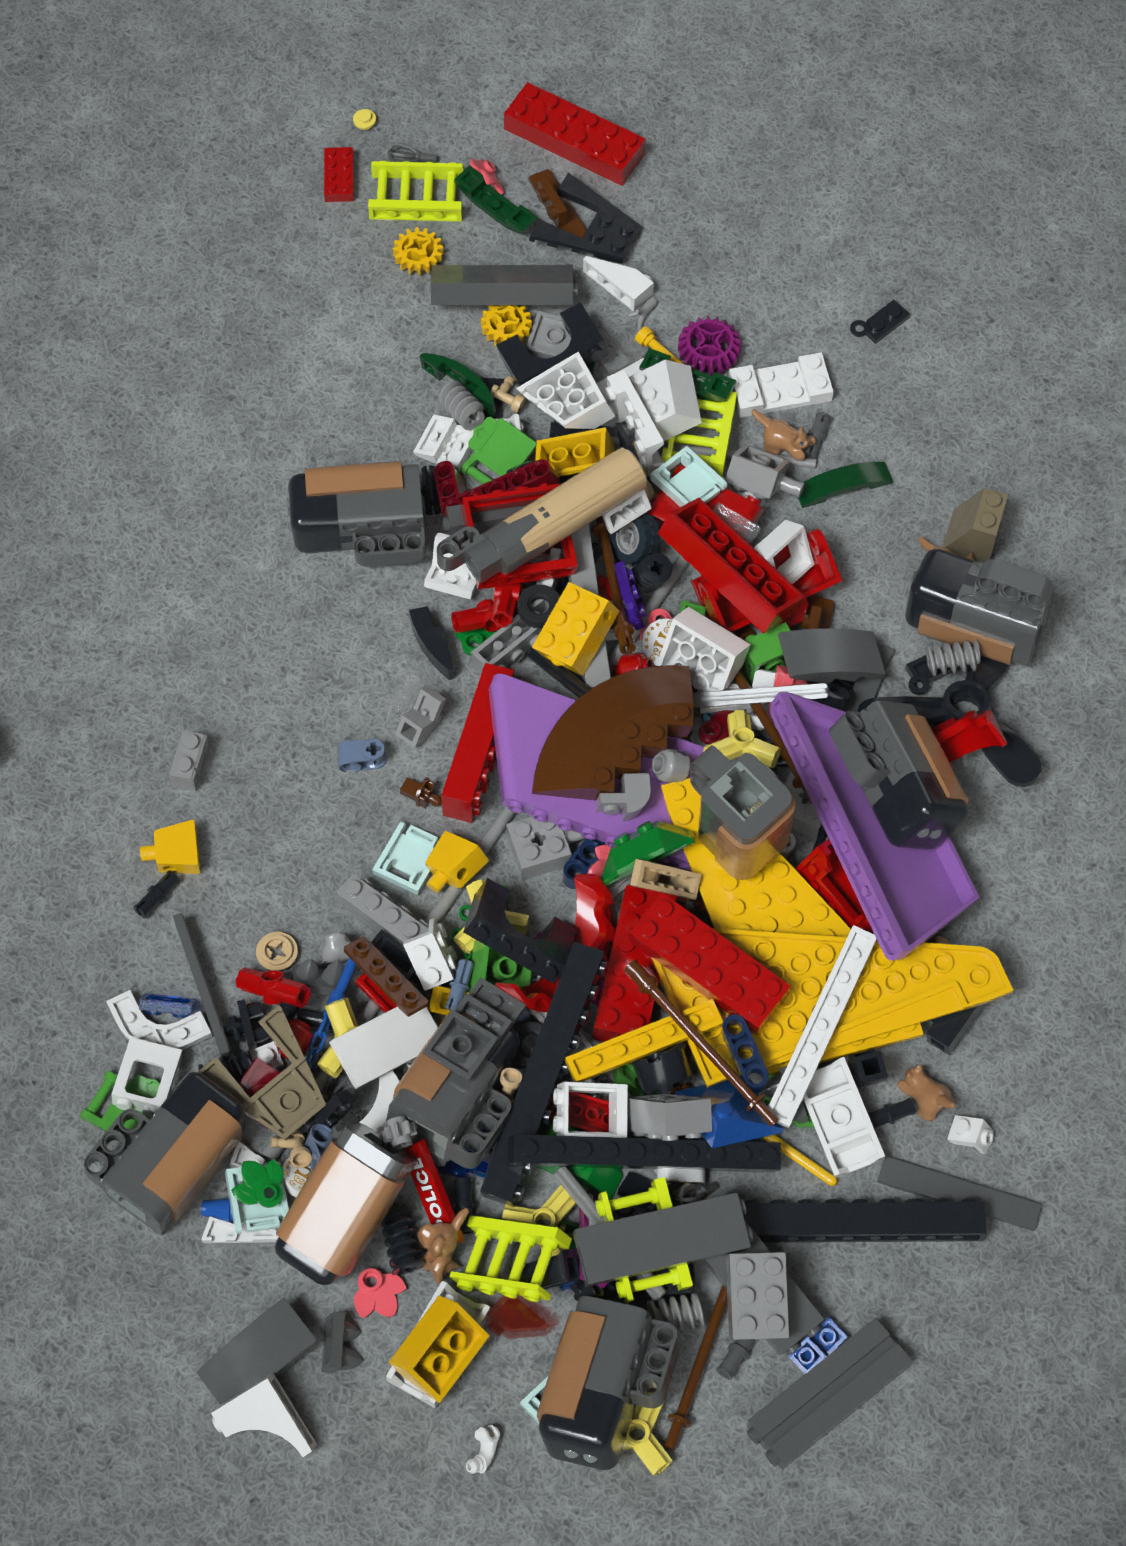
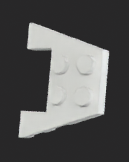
[201,1142,296,1243]

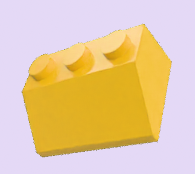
[535,427,615,476]
[388,1296,490,1403]

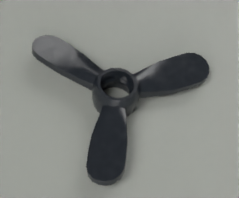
[858,656,1041,787]

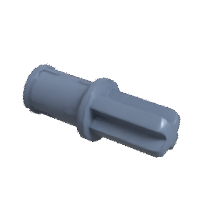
[445,959,474,1011]

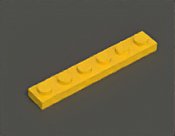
[565,999,723,1082]

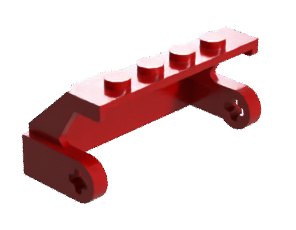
[690,528,843,632]

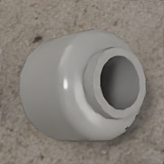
[652,748,691,783]

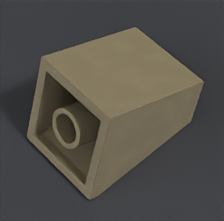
[943,488,1008,562]

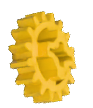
[393,227,444,275]
[481,305,532,346]

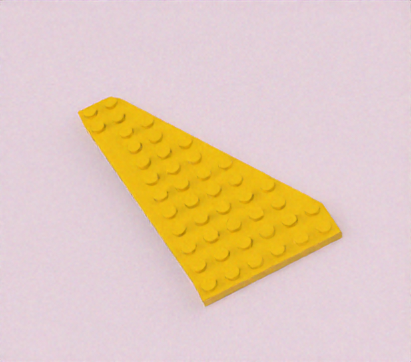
[661,778,923,1076]
[651,928,1014,1088]

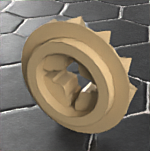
[256,932,298,971]

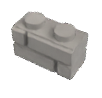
[169,730,210,792]

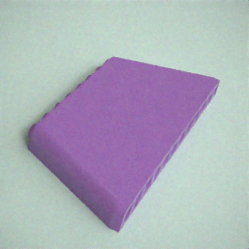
[489,674,781,872]
[770,692,980,961]

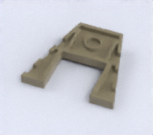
[198,1005,326,1140]

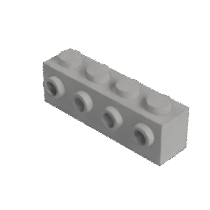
[471,599,549,675]
[336,874,429,945]

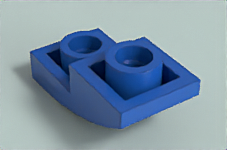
[789,1317,849,1374]

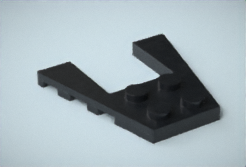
[529,173,642,264]

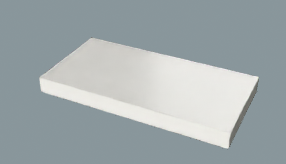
[329,1007,438,1089]

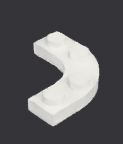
[106,990,212,1050]

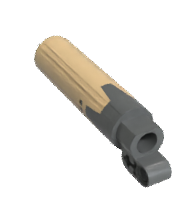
[437,448,647,583]

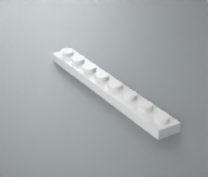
[768,925,877,1128]

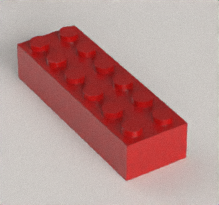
[504,82,646,186]
[658,498,805,634]
[441,663,514,823]
[592,885,677,1042]
[629,892,791,1035]

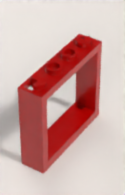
[461,483,578,590]

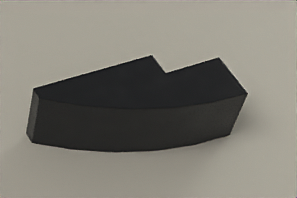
[409,606,454,680]
[371,929,442,1002]

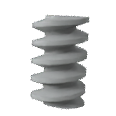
[438,380,485,430]
[926,640,980,676]
[644,1293,704,1331]

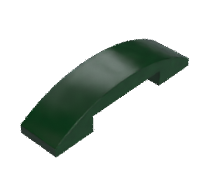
[454,165,538,234]
[639,348,736,402]
[419,353,496,418]
[798,462,893,508]

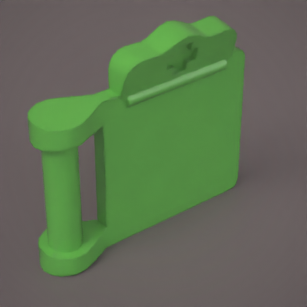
[460,417,537,484]
[79,1071,170,1131]

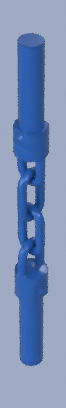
[306,958,357,1072]

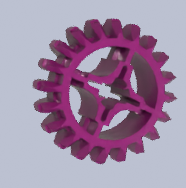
[677,316,742,376]

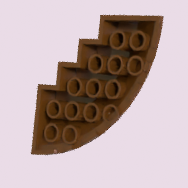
[532,665,694,801]

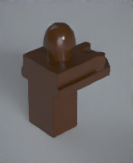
[400,777,442,809]

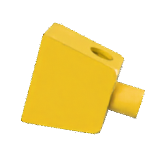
[140,820,201,874]
[425,830,489,893]

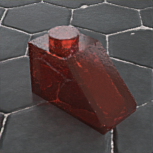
[486,1295,550,1339]

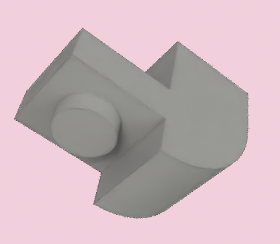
[395,685,446,748]
[595,773,651,822]

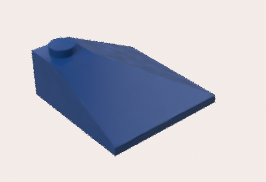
[675,1080,784,1148]

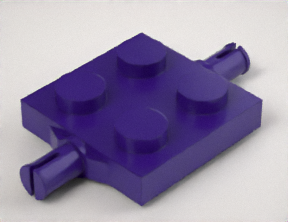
[615,561,647,630]

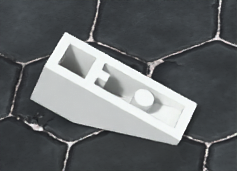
[583,256,654,311]

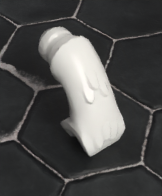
[466,1425,500,1474]

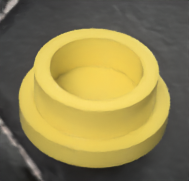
[353,109,376,130]

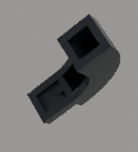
[846,1048,888,1088]

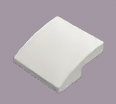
[413,415,474,472]

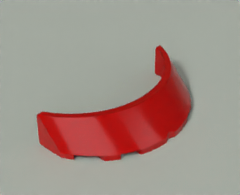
[932,710,1007,762]
[494,874,615,1012]

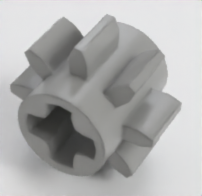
[381,1116,417,1149]

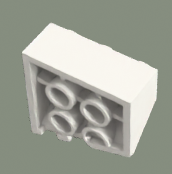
[516,352,615,429]
[629,359,702,441]
[656,607,751,692]

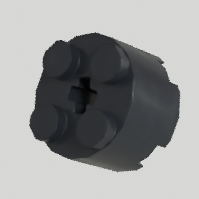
[632,1043,693,1095]

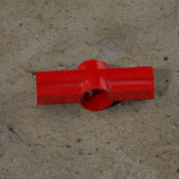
[491,583,522,627]
[451,599,518,633]
[235,967,311,1008]

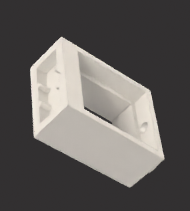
[754,520,814,585]
[553,1082,627,1138]

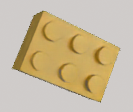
[532,582,620,676]

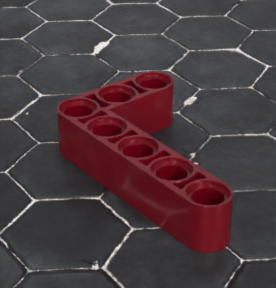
[434,459,559,517]

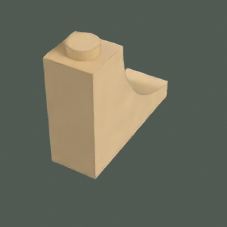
[630,859,702,900]

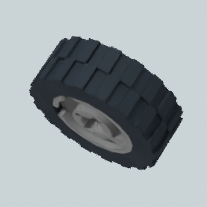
[609,511,660,565]

